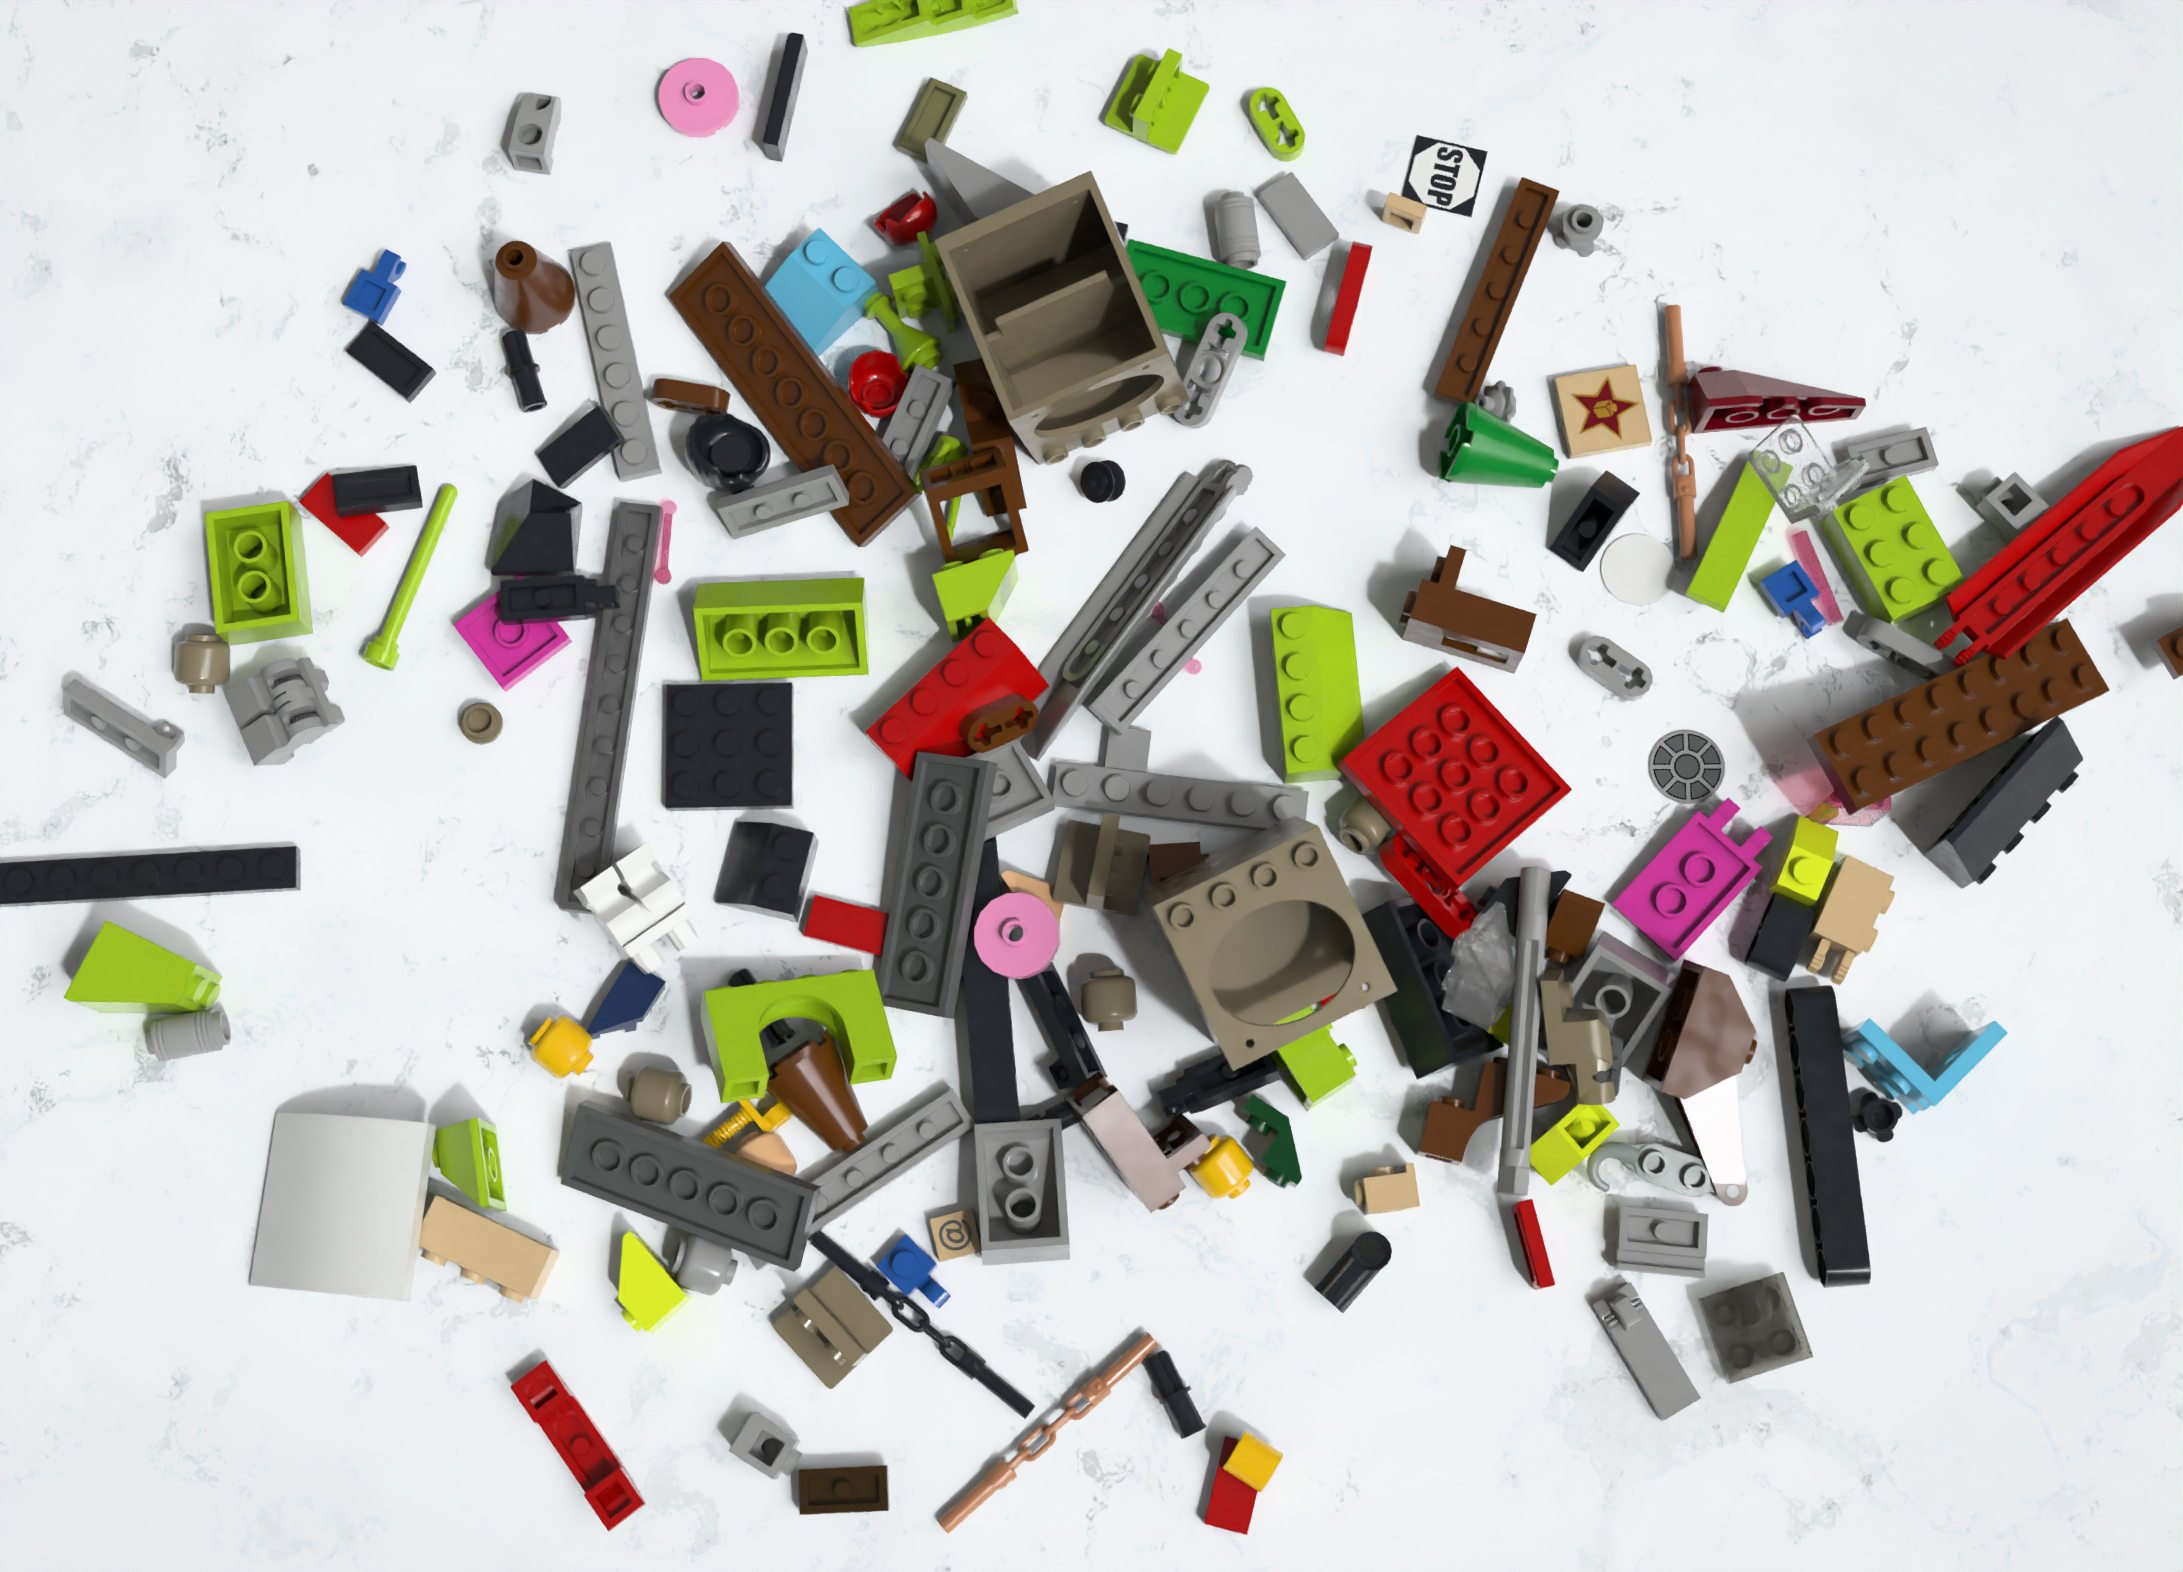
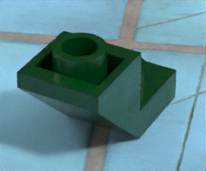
[1241,1094,1302,1190]

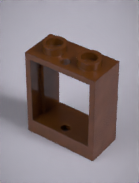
[918,447,1029,564]

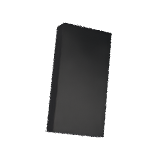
[346,321,437,404]
[537,405,625,489]
[333,465,423,518]

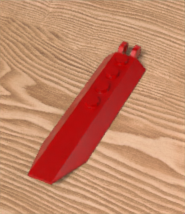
[1933,426,2183,668]

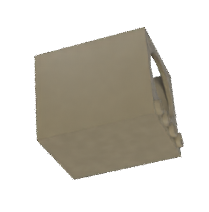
[934,170,1190,465]
[1141,815,1398,1071]

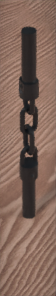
[810,1231,1036,1419]

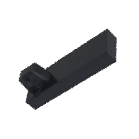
[1022,962,1108,1090]

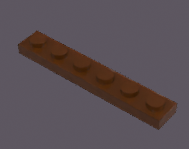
[1433,177,1560,407]

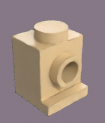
[1353,1162,1420,1216]

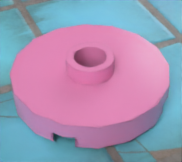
[658,58,739,137]
[974,892,1061,979]

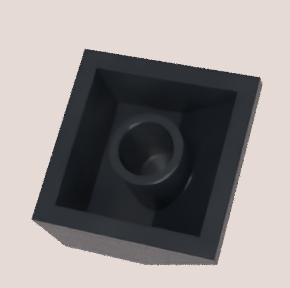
[715,821,819,923]

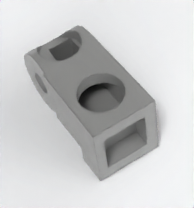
[508,92,562,175]

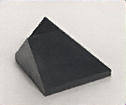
[491,479,583,576]

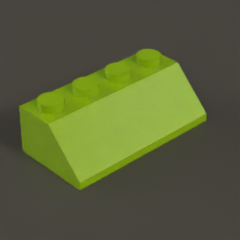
[693,577,869,681]
[1268,605,1365,784]

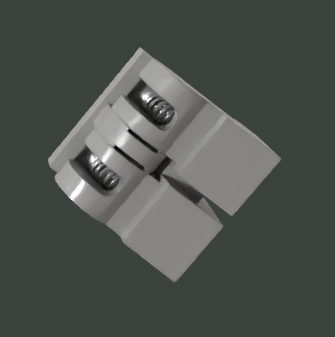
[224,657,345,766]

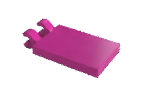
[1611,797,1773,963]

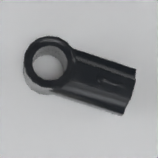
[1314,1231,1392,1313]

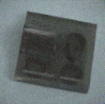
[1698,1271,1814,1384]

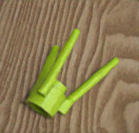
[913,435,969,541]

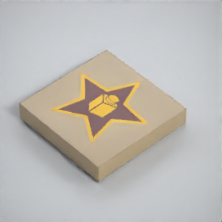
[1553,364,1653,459]

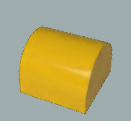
[1223,1430,1284,1493]

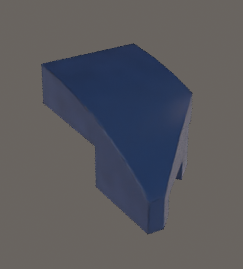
[586,962,666,1040]

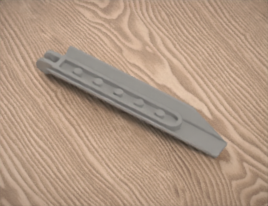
[1018,459,1254,761]

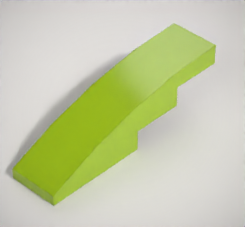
[848,0,1019,48]
[1685,451,1790,613]

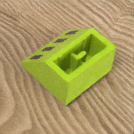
[932,548,1019,643]

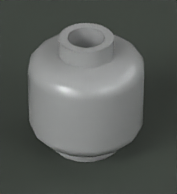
[670,1234,738,1296]

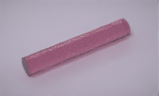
[1791,530,1844,626]

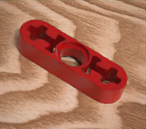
[1324,241,1373,357]
[1379,833,1479,939]

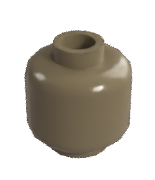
[174,634,231,694]
[1339,794,1398,855]
[1080,969,1138,1032]
[625,1065,692,1125]

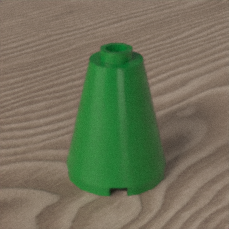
[1438,401,1559,488]

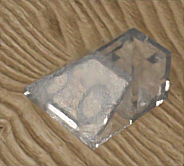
[1442,901,1516,1031]

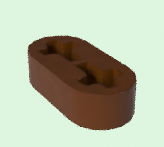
[650,378,731,417]
[959,693,1039,753]

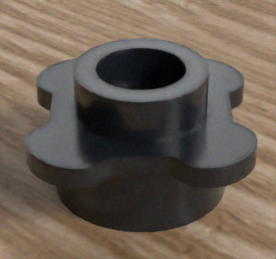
[1852,1092,1903,1143]

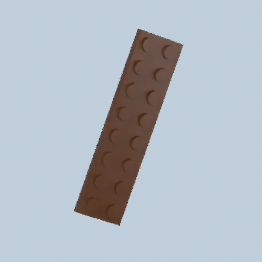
[668,241,923,547]
[1806,618,2110,816]

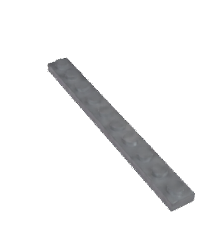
[559,502,663,915]

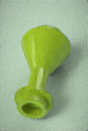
[864,292,943,373]

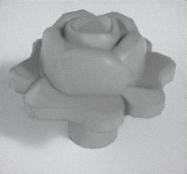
[1475,380,1517,423]

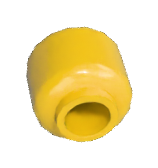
[528,1015,594,1079]
[1189,1133,1253,1199]

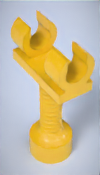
[699,1100,793,1148]

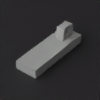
[882,364,957,480]
[717,464,849,539]
[63,679,185,779]
[1591,1282,1701,1421]

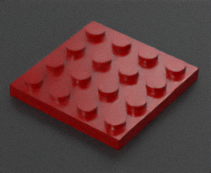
[1337,666,1573,893]

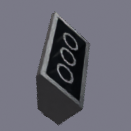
[1923,716,2084,889]
[1362,891,1504,1080]

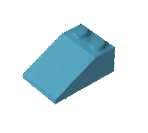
[765,227,878,357]

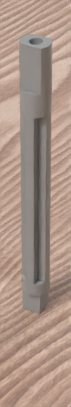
[1497,867,1551,1196]

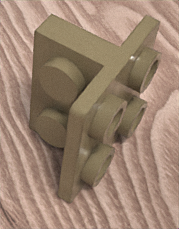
[1053,813,1151,917]
[773,1267,893,1389]

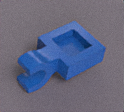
[343,249,407,326]
[1759,560,1827,640]
[876,1234,951,1309]

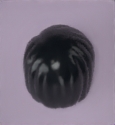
[685,412,771,492]

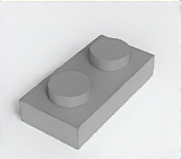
[1843,427,1939,490]

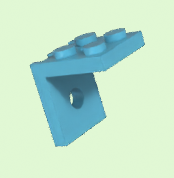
[1841,1018,2008,1115]

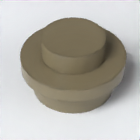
[460,702,503,745]

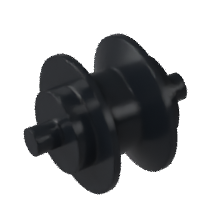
[1080,460,1126,503]

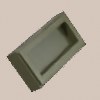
[897,77,968,164]

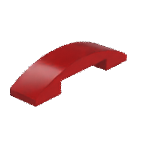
[510,1360,646,1532]

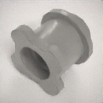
[1555,204,1603,257]

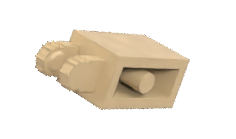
[1805,855,1895,986]

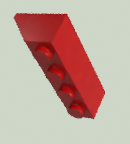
[865,617,1050,784]

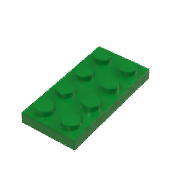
[1126,238,1286,361]

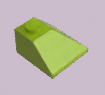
[432,1118,507,1212]

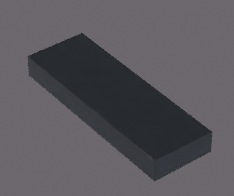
[763,32,808,162]

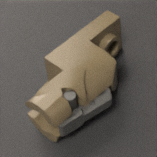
[1540,968,1623,1105]

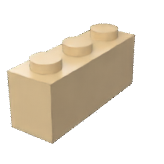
[419,1195,561,1303]

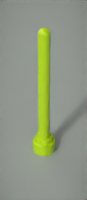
[362,484,458,671]

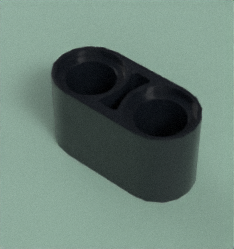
[1744,892,1816,982]

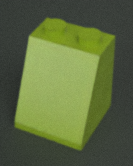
[63,920,223,1014]

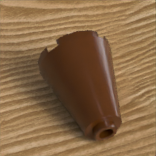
[494,241,576,335]
[766,1029,868,1153]

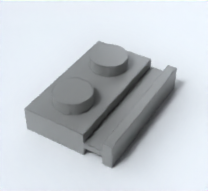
[1614,1205,1709,1279]

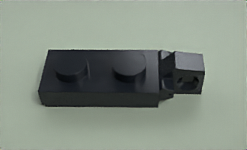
[500,575,620,625]
[1158,1041,1281,1119]

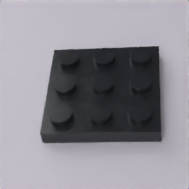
[665,682,794,811]

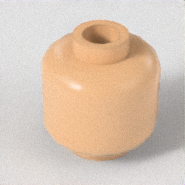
[735,1131,797,1176]

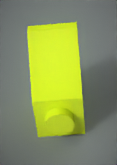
[1766,815,1839,906]
[1530,1104,1620,1186]
[618,1231,693,1333]

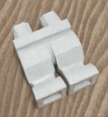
[573,842,699,975]

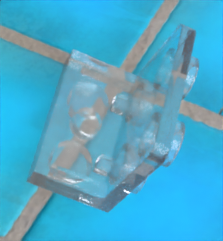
[1748,415,1871,524]

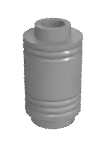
[1213,191,1261,270]
[145,1008,231,1061]

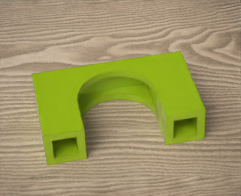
[700,969,898,1103]

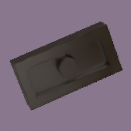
[798,1465,890,1515]

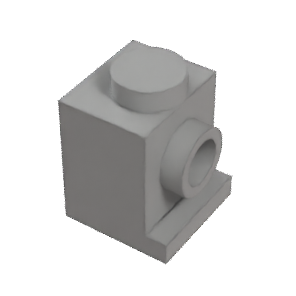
[1976,471,2050,545]
[729,1412,803,1480]

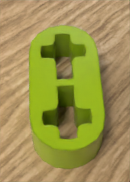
[1249,87,1305,162]

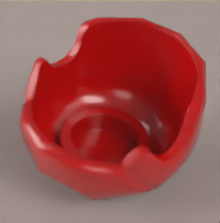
[873,191,938,247]
[847,350,909,418]

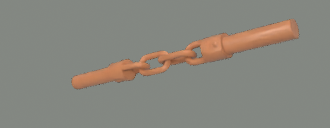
[1664,305,1697,560]
[937,1332,1159,1534]

